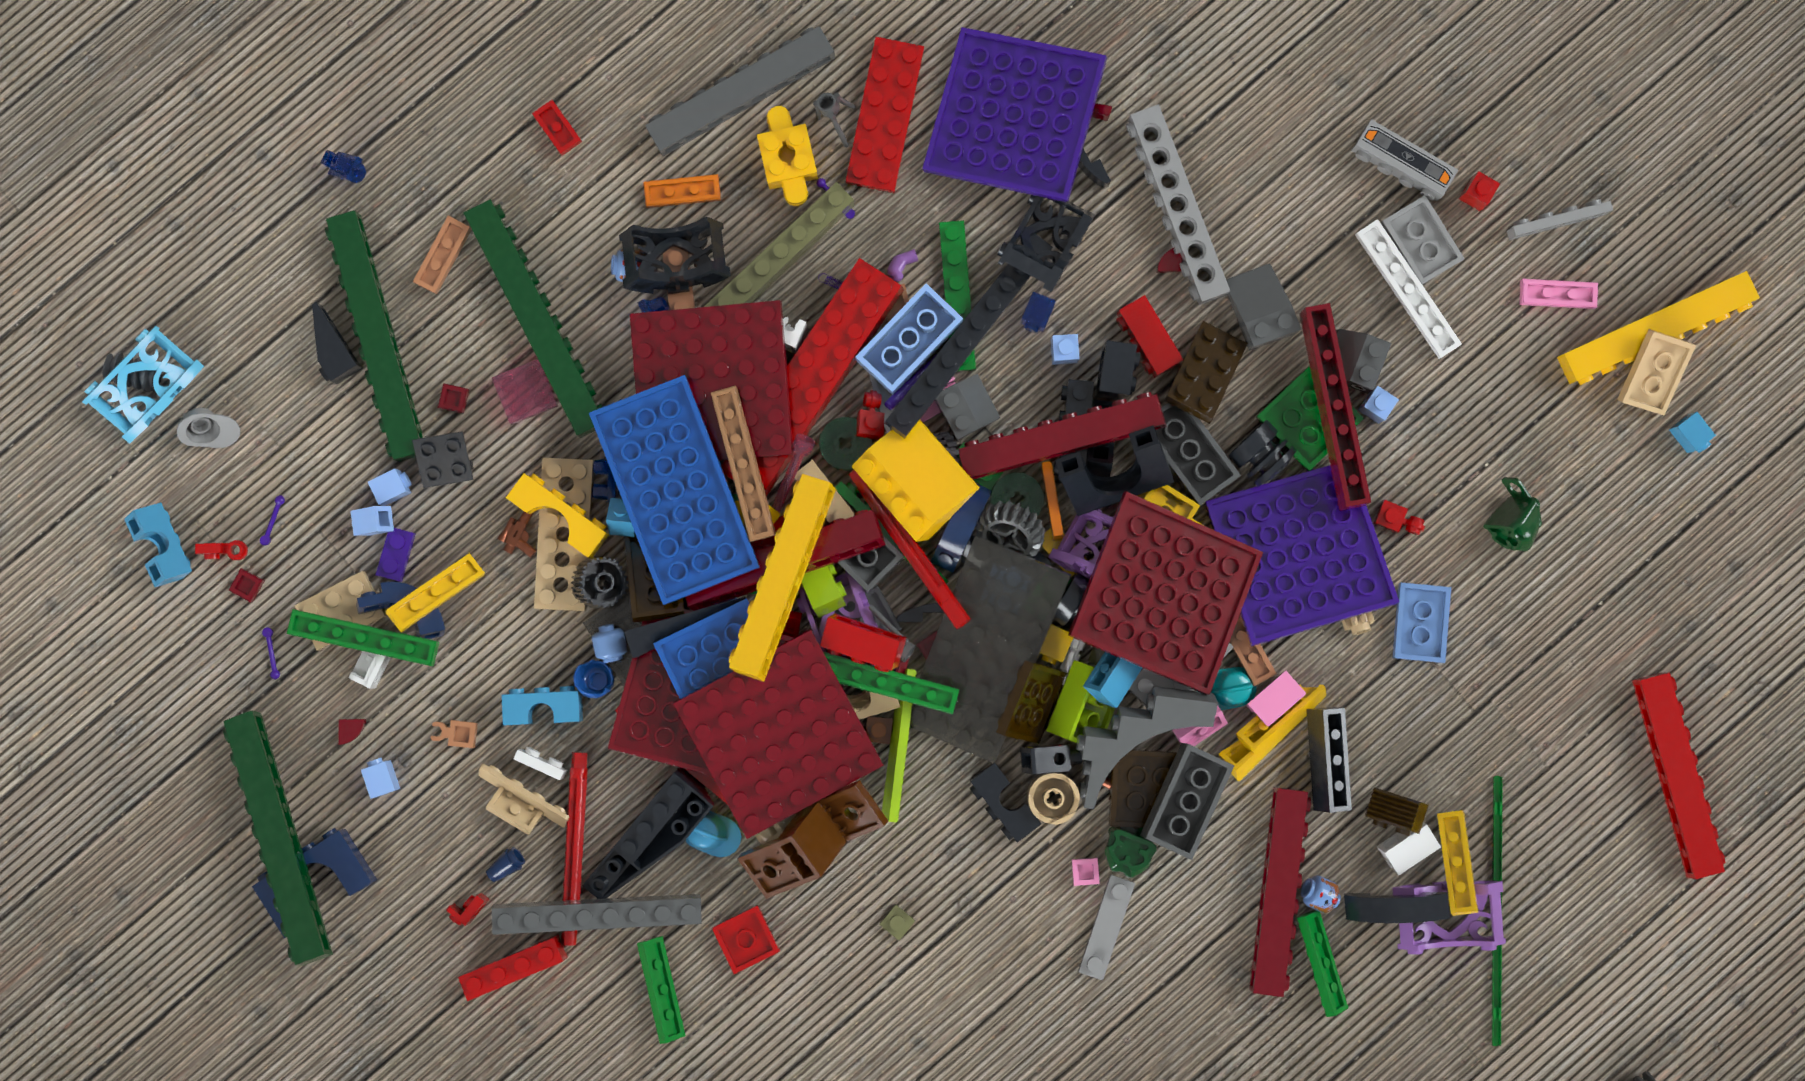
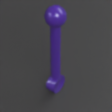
[816,178,855,219]
[260,495,285,546]
[262,627,280,680]

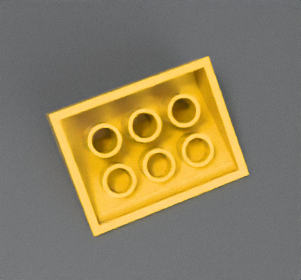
[851,420,980,542]

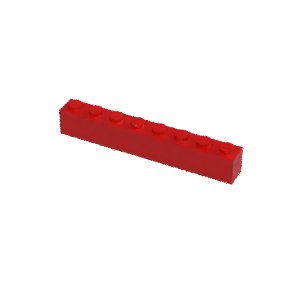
[1632,673,1725,880]

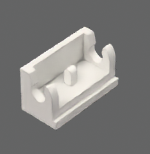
[783,317,808,354]
[348,651,391,689]
[1376,822,1441,875]

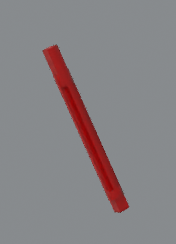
[849,470,971,629]
[561,752,588,946]

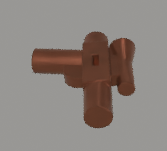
[497,511,537,558]

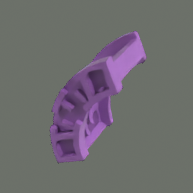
[1048,509,1113,579]
[796,571,878,666]
[1392,881,1506,954]

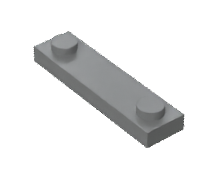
[1078,874,1135,981]

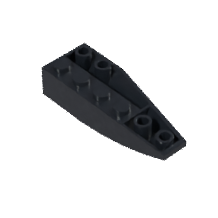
[582,768,714,899]

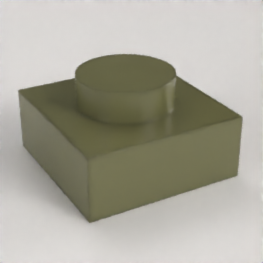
[879,904,915,941]

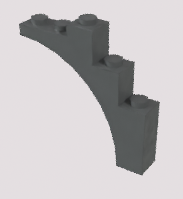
[1076,686,1218,809]

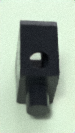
[1020,744,1083,774]

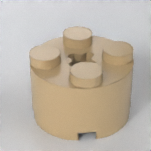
[1027,772,1080,825]

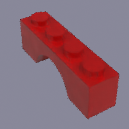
[458,934,568,1001]

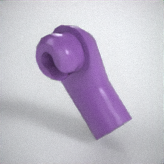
[887,249,918,282]

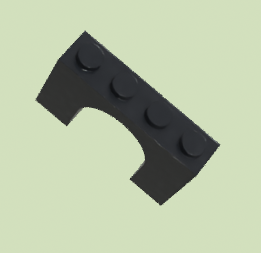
[1055,425,1175,516]

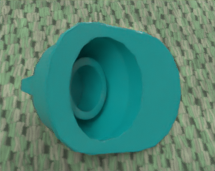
[1197,667,1257,710]

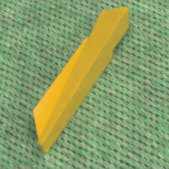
[1218,684,1326,782]

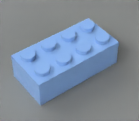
[855,284,963,395]

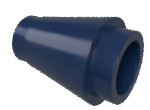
[486,847,525,882]

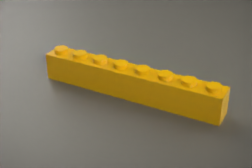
[1557,271,1760,385]
[729,474,836,682]

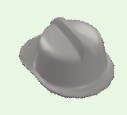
[177,407,240,448]

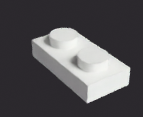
[513,747,568,780]

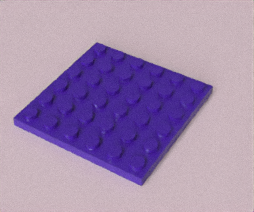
[922,27,1107,202]
[1204,465,1399,647]

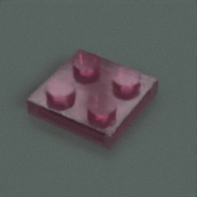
[492,359,558,425]

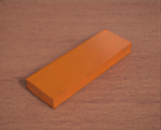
[643,174,721,208]
[1041,461,1063,541]

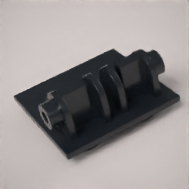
[412,431,474,488]

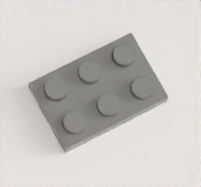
[1380,195,1465,285]

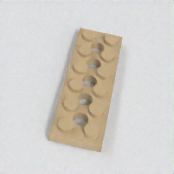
[534,458,594,611]

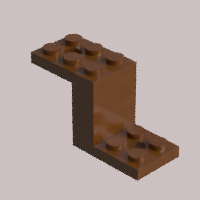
[737,780,888,899]

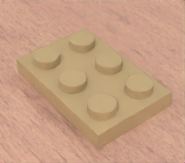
[1617,329,1696,415]
[294,571,387,651]

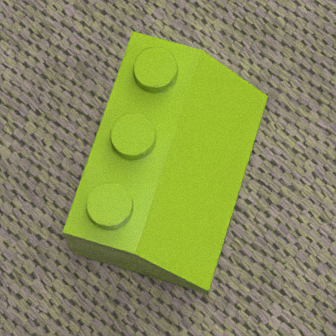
[1046,660,1115,743]

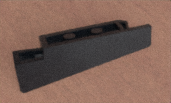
[625,596,746,659]

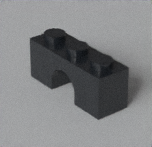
[969,762,1041,843]

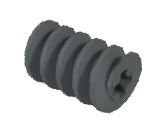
[102,352,162,392]

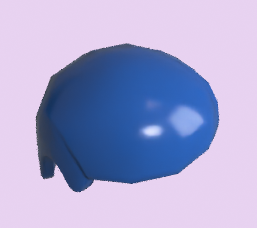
[573,659,615,698]

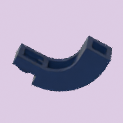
[930,483,992,573]
[356,582,446,639]

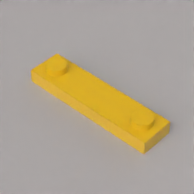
[385,553,485,632]
[1437,810,1479,916]

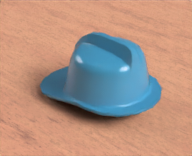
[685,811,741,857]

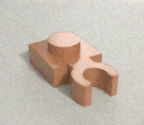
[431,720,478,748]

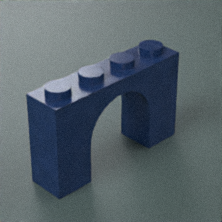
[252,828,377,938]

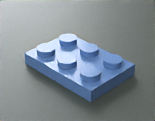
[1392,582,1451,663]

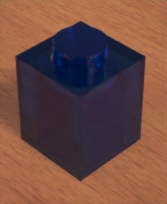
[1020,291,1056,333]

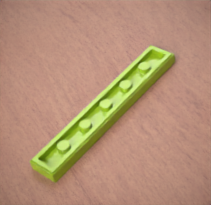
[882,669,916,823]

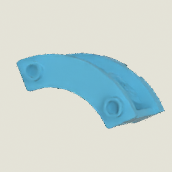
[82,326,204,444]

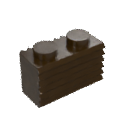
[1365,787,1428,836]

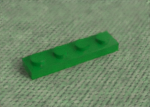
[1297,910,1348,1017]
[637,936,686,1044]

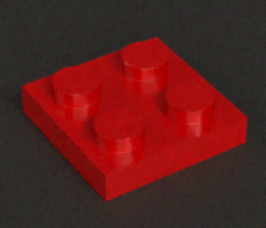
[712,905,780,974]

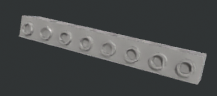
[1126,104,1230,305]

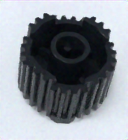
[571,557,629,608]

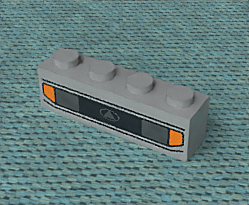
[1351,119,1458,201]

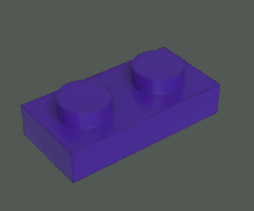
[376,528,416,582]

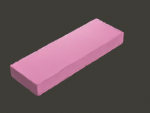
[1519,279,1598,309]

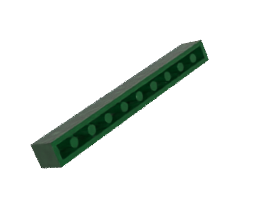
[463,199,603,438]
[325,210,424,462]
[223,710,333,966]

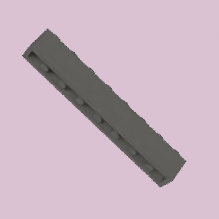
[645,26,835,157]
[492,894,702,935]

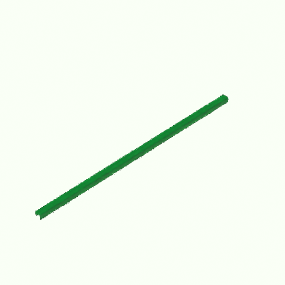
[1492,776,1503,1046]

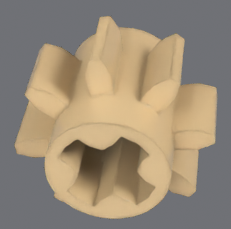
[1341,612,1375,635]

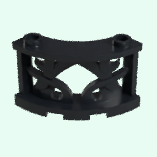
[997,195,1095,293]
[619,217,731,294]

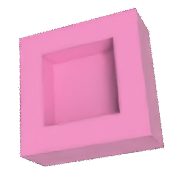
[1071,857,1100,886]

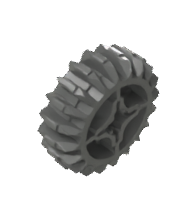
[976,500,1045,564]

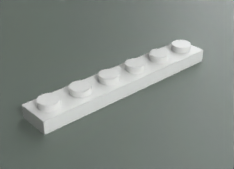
[1355,219,1462,359]

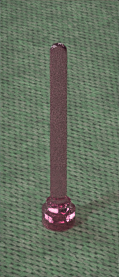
[772,434,815,513]

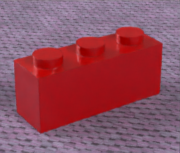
[1116,295,1183,378]
[820,613,907,672]

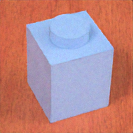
[1050,334,1080,365]
[1358,386,1399,424]
[368,469,412,506]
[351,506,394,536]
[361,758,401,799]

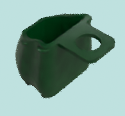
[1483,477,1542,552]
[1104,826,1157,878]

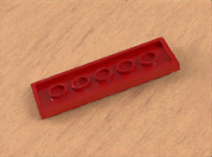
[845,37,924,193]

